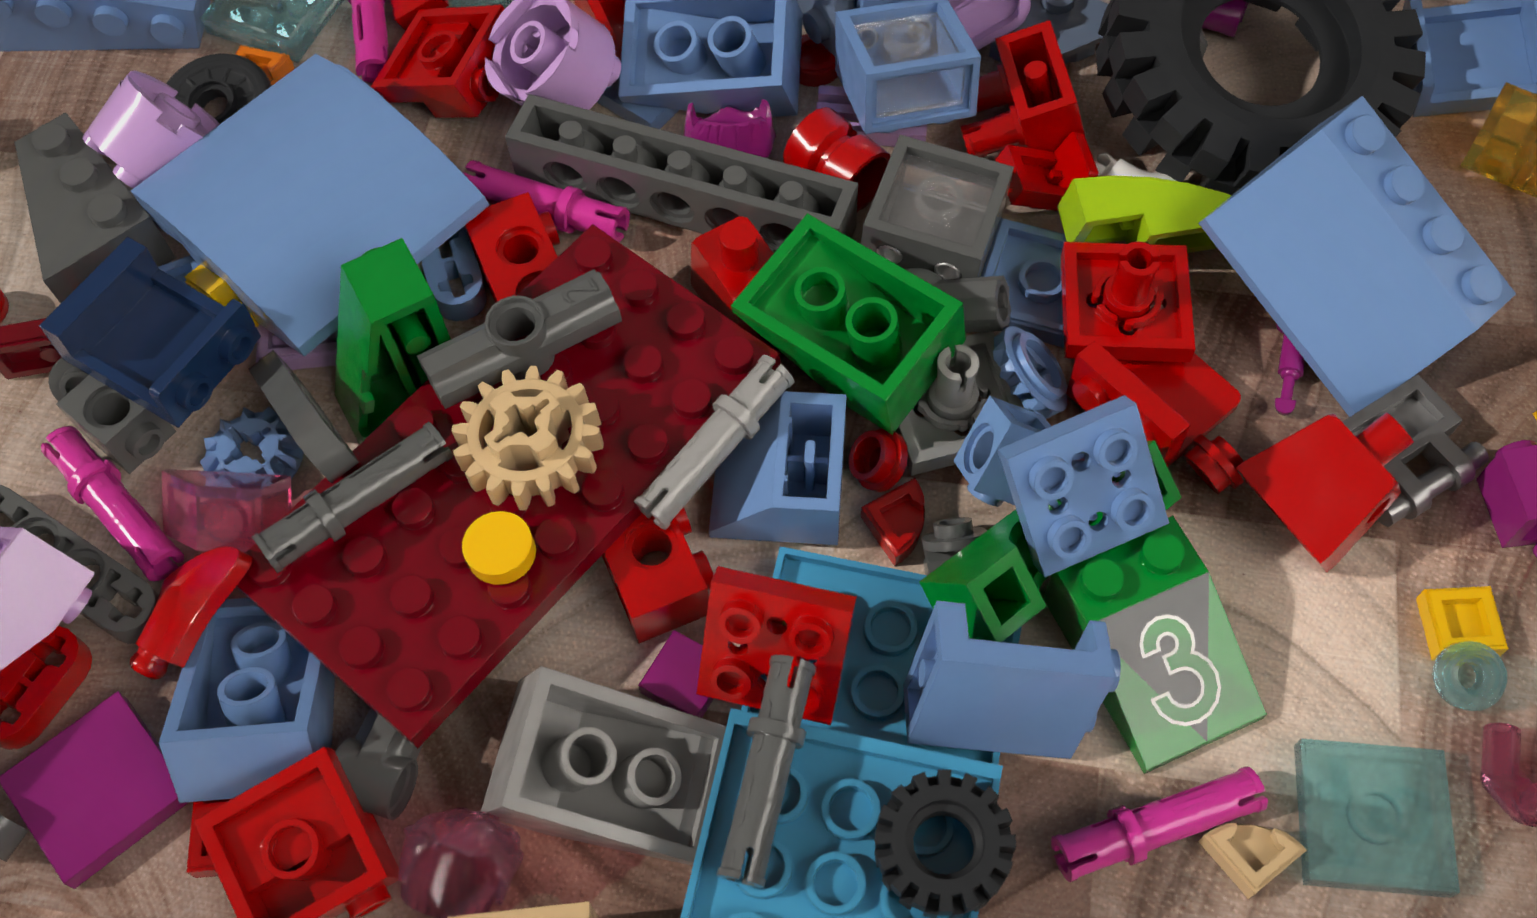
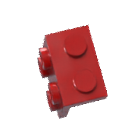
[1066,340,1241,467]

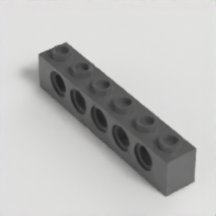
[505,94,858,253]

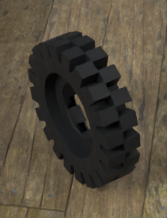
[1096,0,1426,195]

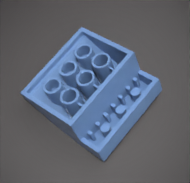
[131,53,489,357]

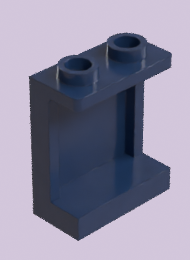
[39,236,261,428]

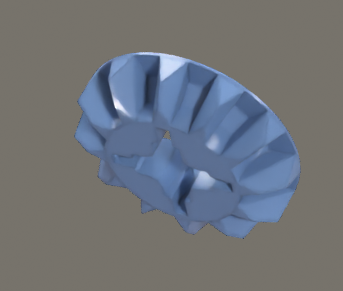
[993,326,1067,419]
[200,407,304,500]

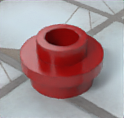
[849,429,908,492]
[1184,434,1244,494]

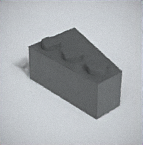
[14,112,176,303]

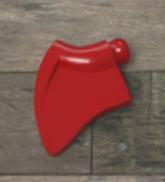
[130,546,252,680]

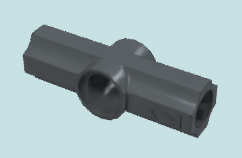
[417,269,622,409]

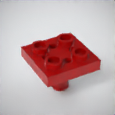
[1061,241,1196,362]
[696,566,857,725]

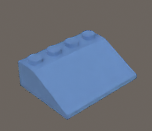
[1199,96,1516,417]

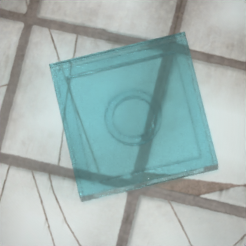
[1294,738,1460,898]

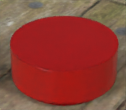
[799,34,838,87]

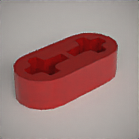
[0,626,92,750]

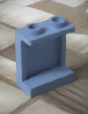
[1403,0,1537,117]
[903,601,1121,759]

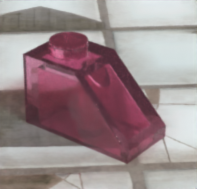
[162,469,292,552]

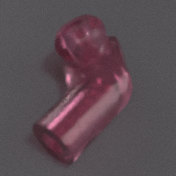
[1480,723,1537,827]

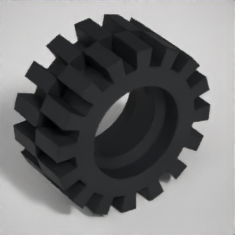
[874,769,1016,918]

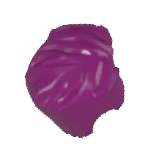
[684,99,776,158]

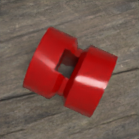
[783,107,891,212]

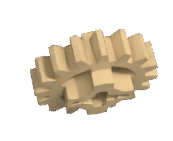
[452,366,604,510]

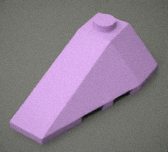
[0,526,95,671]

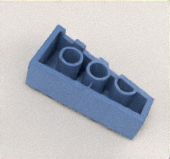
[0,0,210,51]

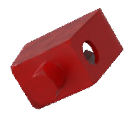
[690,216,777,351]
[1236,412,1414,573]

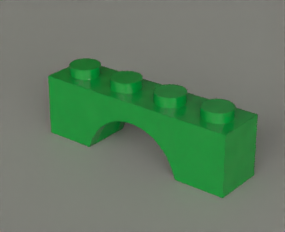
[919,440,1182,642]

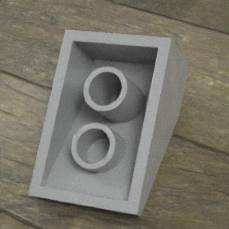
[480,666,726,866]

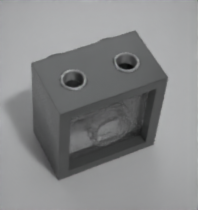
[861,135,1014,280]

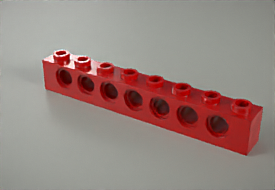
[465,192,714,644]

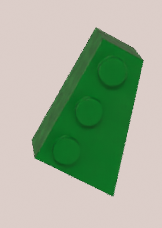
[335,238,451,445]

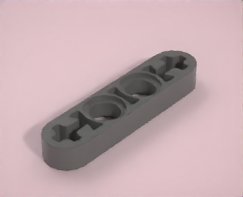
[249,350,359,483]
[0,485,159,644]

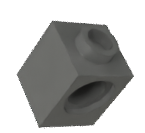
[56,375,177,474]

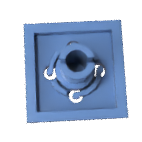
[997,395,1169,577]

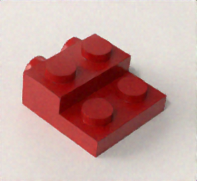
[371,5,505,118]
[193,746,404,918]

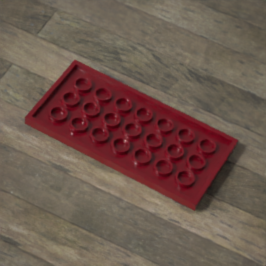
[236,224,780,749]

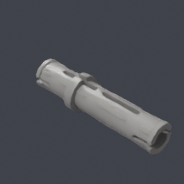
[634,355,794,530]

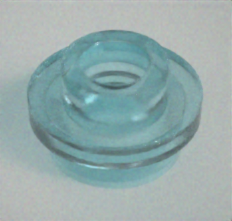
[1433,641,1508,711]

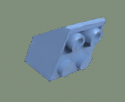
[709,391,847,545]

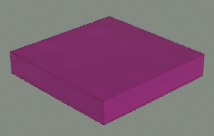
[0,691,189,889]

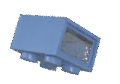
[835,0,981,134]

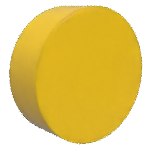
[462,511,536,585]

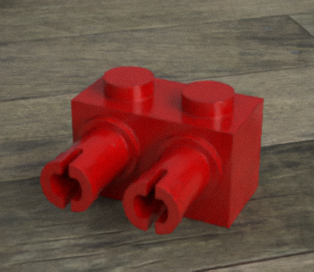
[959,20,1085,158]

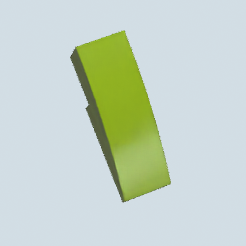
[1057,176,1232,253]

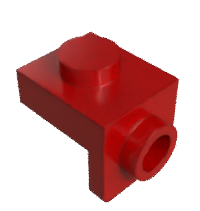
[995,132,1099,211]

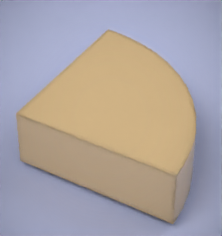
[1198,823,1307,899]

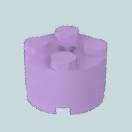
[485,0,621,110]
[82,71,220,188]

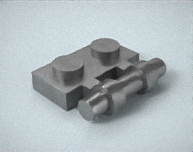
[1342,374,1489,527]

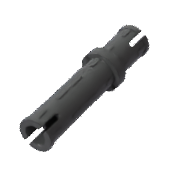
[251,422,453,574]
[716,655,816,888]

